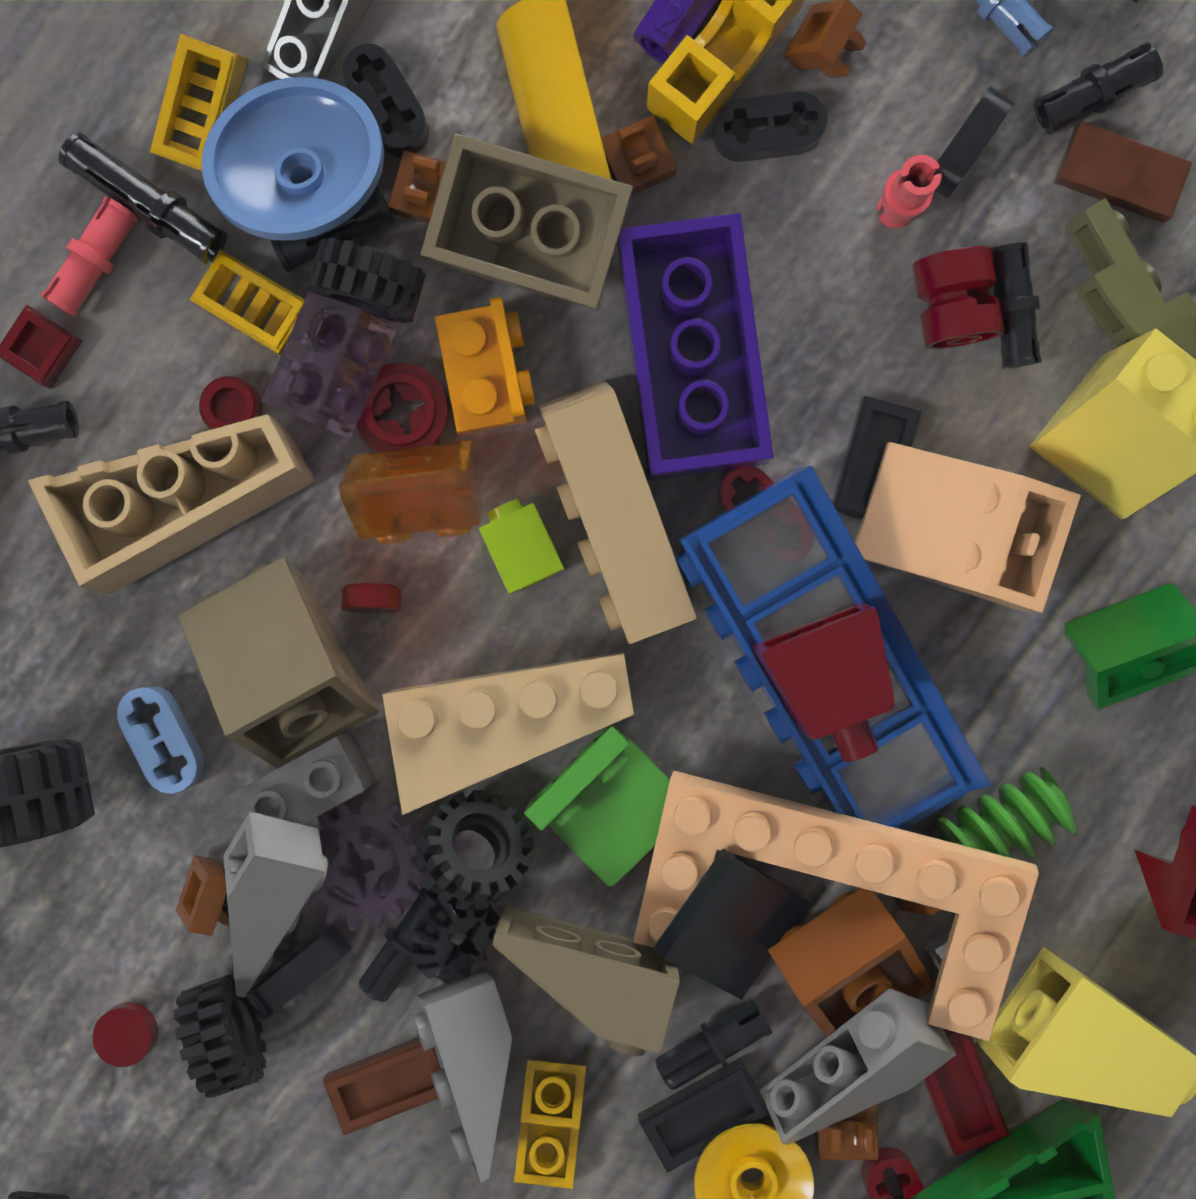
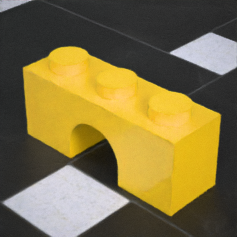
[647,0,804,145]

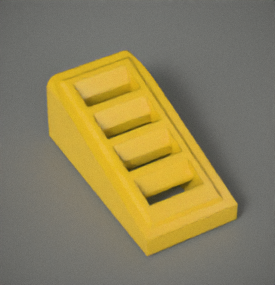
[150,33,248,171]
[189,250,327,365]

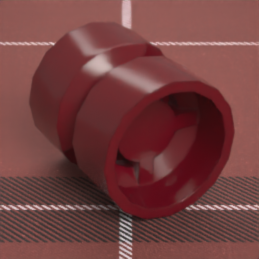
[912,246,1005,349]

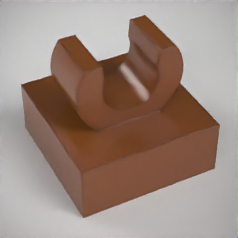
[783,0,866,78]
[601,115,677,195]
[388,150,446,224]
[176,855,230,936]
[815,1104,878,1160]

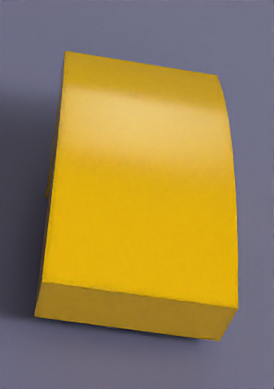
[514,1059,586,1189]

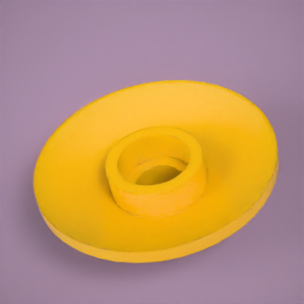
[694,1124,814,1199]

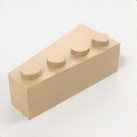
[535,380,697,644]
[27,414,316,595]
[382,652,634,815]

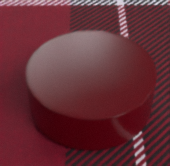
[199,376,263,430]
[341,583,402,613]
[92,1002,158,1067]

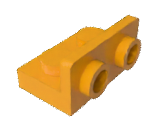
[434,296,536,435]

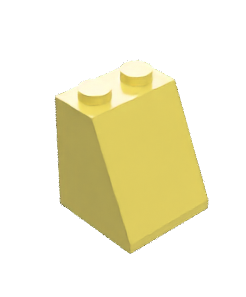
[1029,328,1196,519]
[976,946,1196,1118]

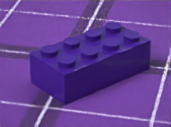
[617,212,774,481]

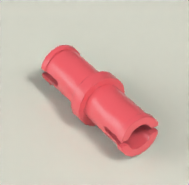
[877,155,942,229]
[40,196,139,318]

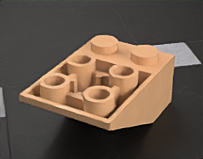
[855,442,1081,613]

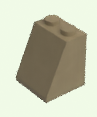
[178,557,379,769]

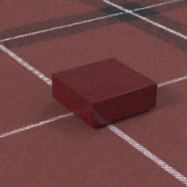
[0,305,83,389]

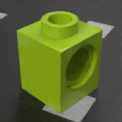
[478,499,565,594]

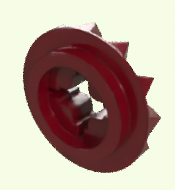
[353,363,448,458]

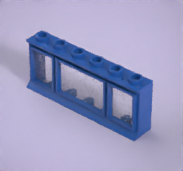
[675,466,992,830]

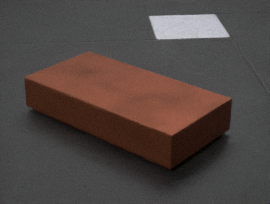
[1054,121,1193,223]
[322,1038,441,1135]

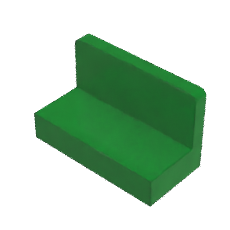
[1064,584,1196,710]

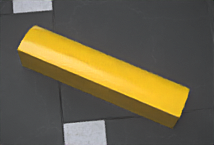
[496,0,612,180]

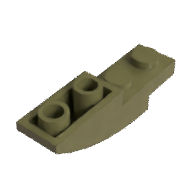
[1065,198,1196,359]

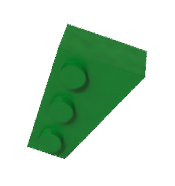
[911,1099,1116,1199]

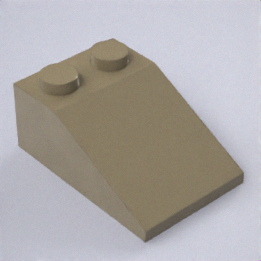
[420,133,634,310]
[492,905,680,1056]

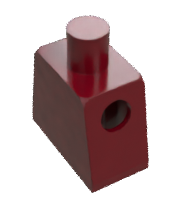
[752,603,895,762]

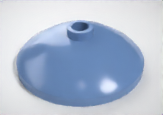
[202,77,384,241]

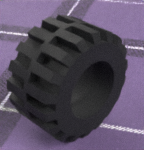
[0,739,95,848]

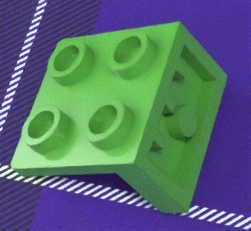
[524,723,670,887]

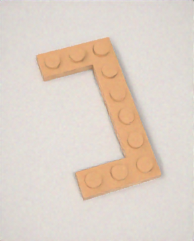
[633,771,1039,1041]

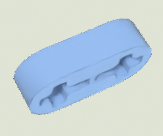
[117,686,205,794]

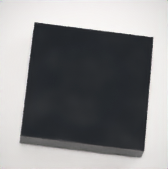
[653,848,809,1000]

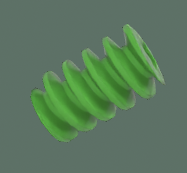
[935,767,1078,859]

